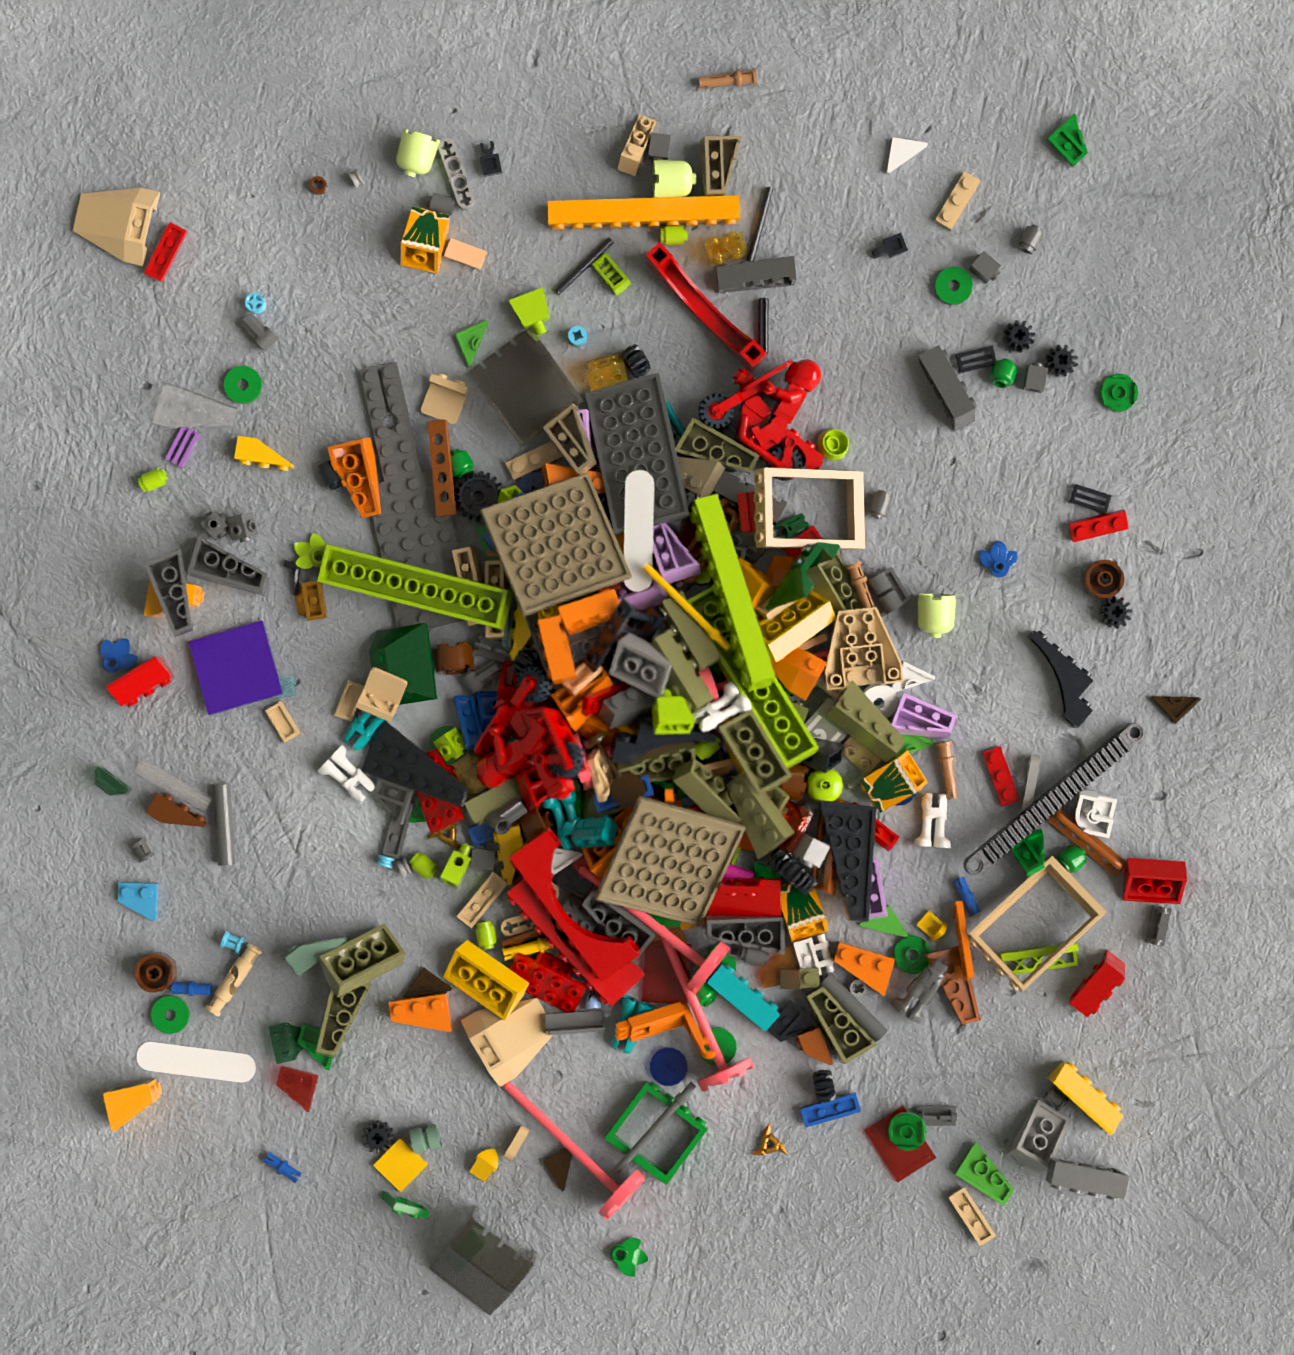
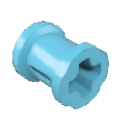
[220,931,245,954]

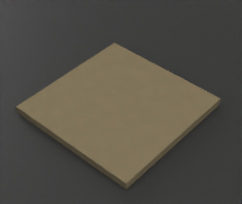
[480,473,632,617]
[595,796,746,926]

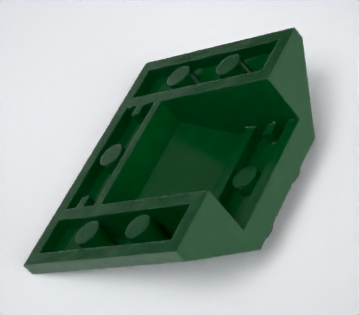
[765,542,841,610]
[369,623,437,705]

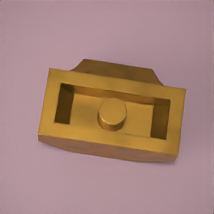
[295,580,327,621]

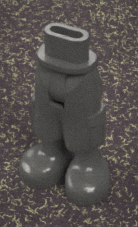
[891,958,948,1023]

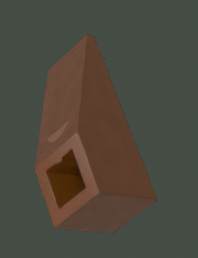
[145,792,209,827]

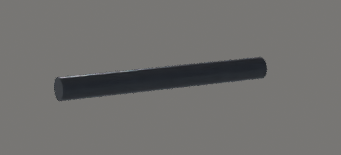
[746,187,773,262]
[554,237,614,295]

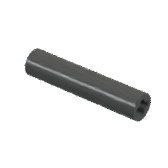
[213,784,235,866]
[819,972,888,1042]

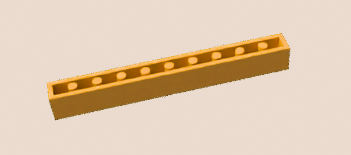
[548,195,740,230]

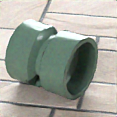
[410,1124,442,1155]

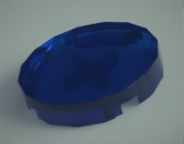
[650,1047,688,1086]

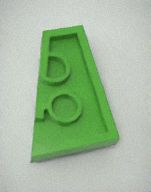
[954,1141,1014,1206]

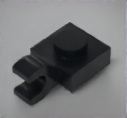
[872,233,908,259]

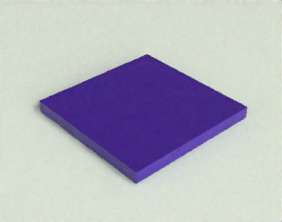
[189,621,283,716]

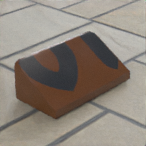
[501,928,542,949]

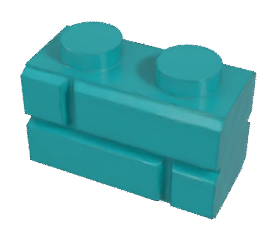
[572,815,618,848]

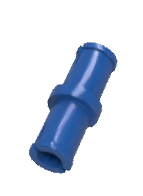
[953,877,980,917]
[171,981,212,997]
[263,1152,302,1183]

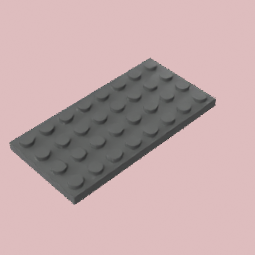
[585,373,690,535]

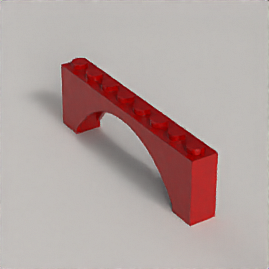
[646,242,767,373]
[509,827,641,982]
[506,873,645,1006]

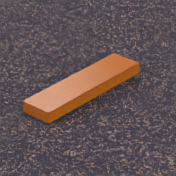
[952,901,974,981]

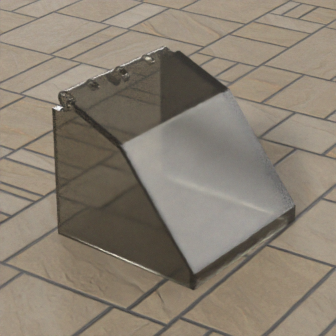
[467,329,583,447]
[429,1206,537,1315]

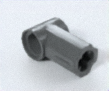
[240,312,279,351]
[462,660,501,695]
[487,798,527,835]

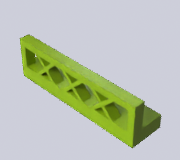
[998,943,1078,974]

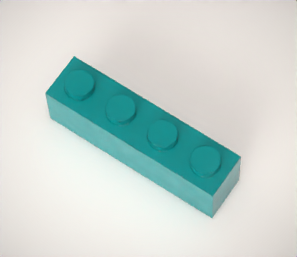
[706,963,780,1032]

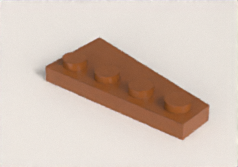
[924,946,981,1025]

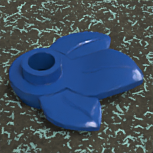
[979,540,1017,578]
[100,638,138,673]

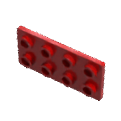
[416,748,467,833]
[706,878,782,917]
[510,952,587,1012]

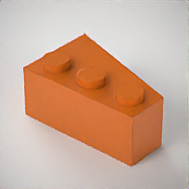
[541,463,606,495]
[538,615,577,684]
[551,665,613,732]
[833,941,895,996]
[388,992,453,1032]

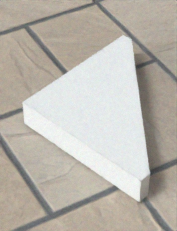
[887,137,928,174]
[891,661,935,693]
[552,848,583,875]

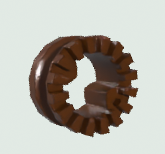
[309,176,327,195]

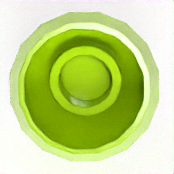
[817,428,849,461]

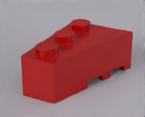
[514,767,571,812]
[1069,949,1125,1018]

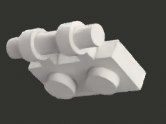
[793,934,835,976]

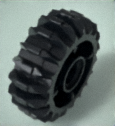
[454,471,502,523]
[769,850,817,895]

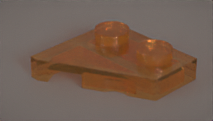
[759,944,798,988]

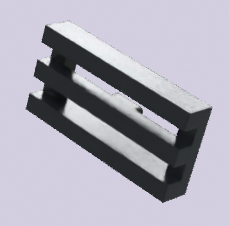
[955,346,996,374]
[1069,484,1112,514]

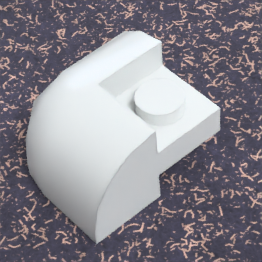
[1075,790,1117,838]

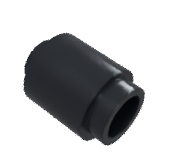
[318,460,342,490]

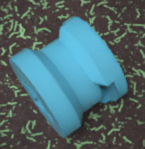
[245,293,266,314]
[568,326,587,347]

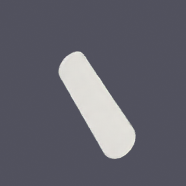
[624,470,654,592]
[137,1042,256,1083]

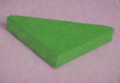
[455,320,488,367]
[890,734,935,760]
[859,905,908,937]

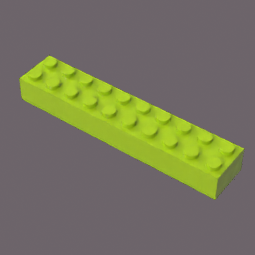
[690,494,775,692]
[317,544,513,629]
[688,587,819,769]

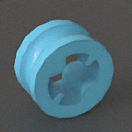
[376,854,395,868]

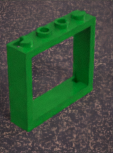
[604,1081,708,1185]

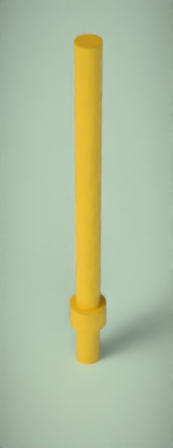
[643,563,731,651]

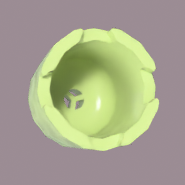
[396,129,440,177]
[652,159,696,198]
[918,593,956,638]

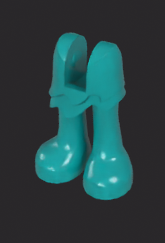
[342,710,397,751]
[541,791,580,850]
[611,995,655,1054]

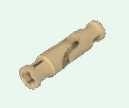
[205,942,262,1016]

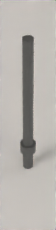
[614,1082,697,1173]

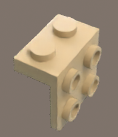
[421,373,469,425]
[355,667,407,722]
[842,736,882,773]

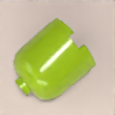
[805,768,843,803]

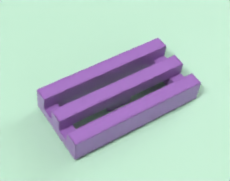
[165,425,201,468]

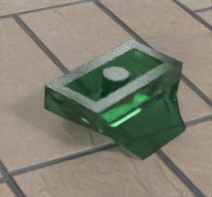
[94,766,132,796]
[268,1022,304,1064]

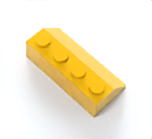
[758,590,836,662]
[443,940,529,1021]
[1047,1061,1123,1135]

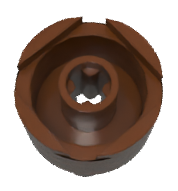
[1082,560,1125,599]
[434,642,475,675]
[778,762,809,801]
[517,803,558,842]
[134,952,177,993]

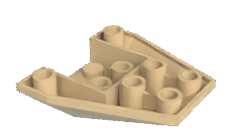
[73,188,160,267]
[825,607,904,691]
[461,998,553,1087]

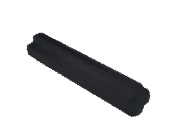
[758,298,769,354]

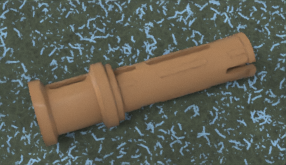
[699,68,757,89]
[845,561,874,608]
[935,740,959,800]

